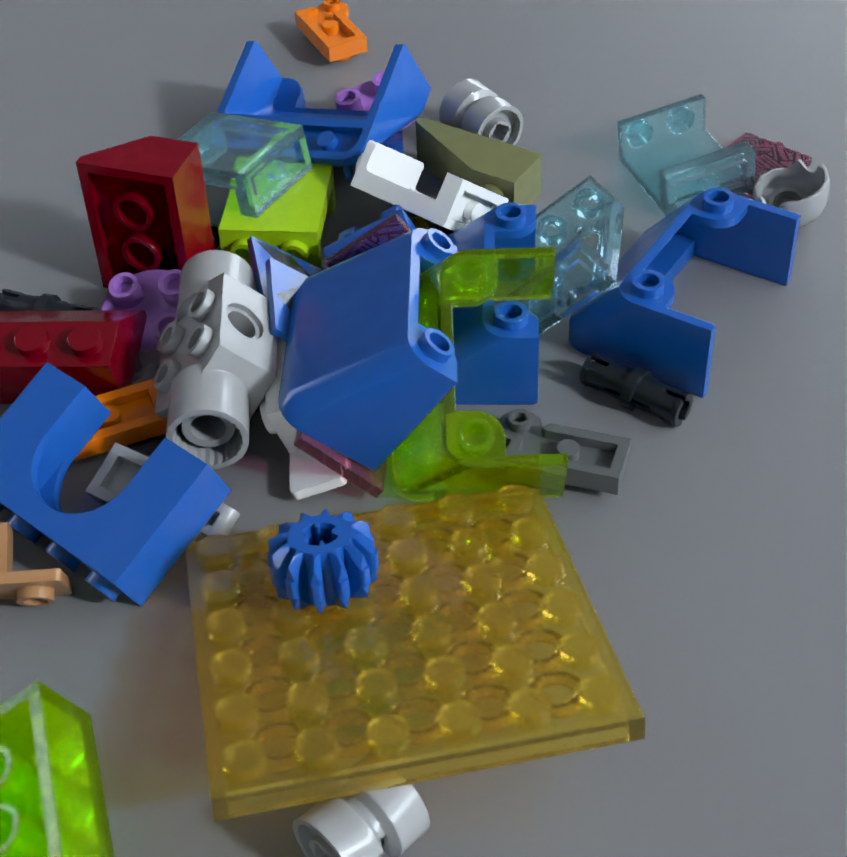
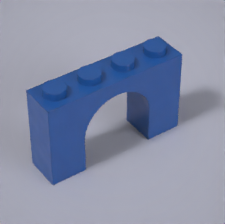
[0,362,231,607]

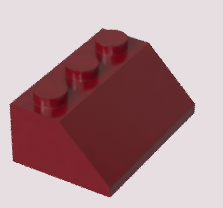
[76,136,215,288]
[0,310,147,404]

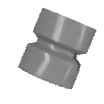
[439,79,523,146]
[292,756,431,857]

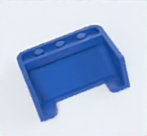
[207,41,431,165]
[418,202,539,405]

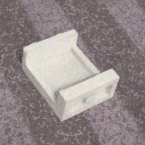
[350,140,509,231]

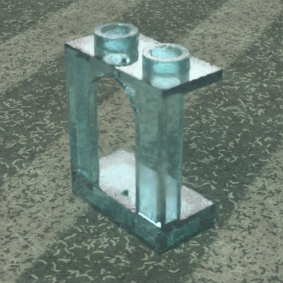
[502,175,625,335]

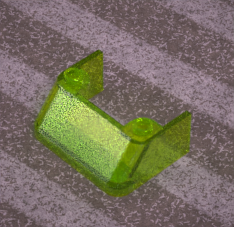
[387,247,568,501]

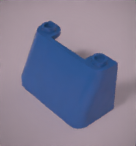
[278,228,457,471]

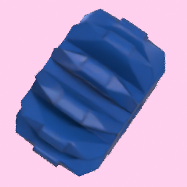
[267,509,379,613]

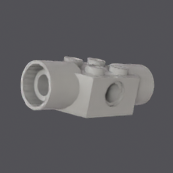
[153,250,277,469]

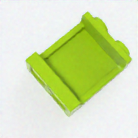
[218,162,336,270]

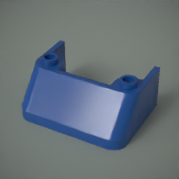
[569,188,801,398]

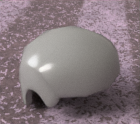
[753,159,830,228]

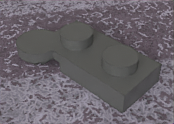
[497,409,632,495]

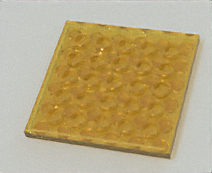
[185,483,645,821]

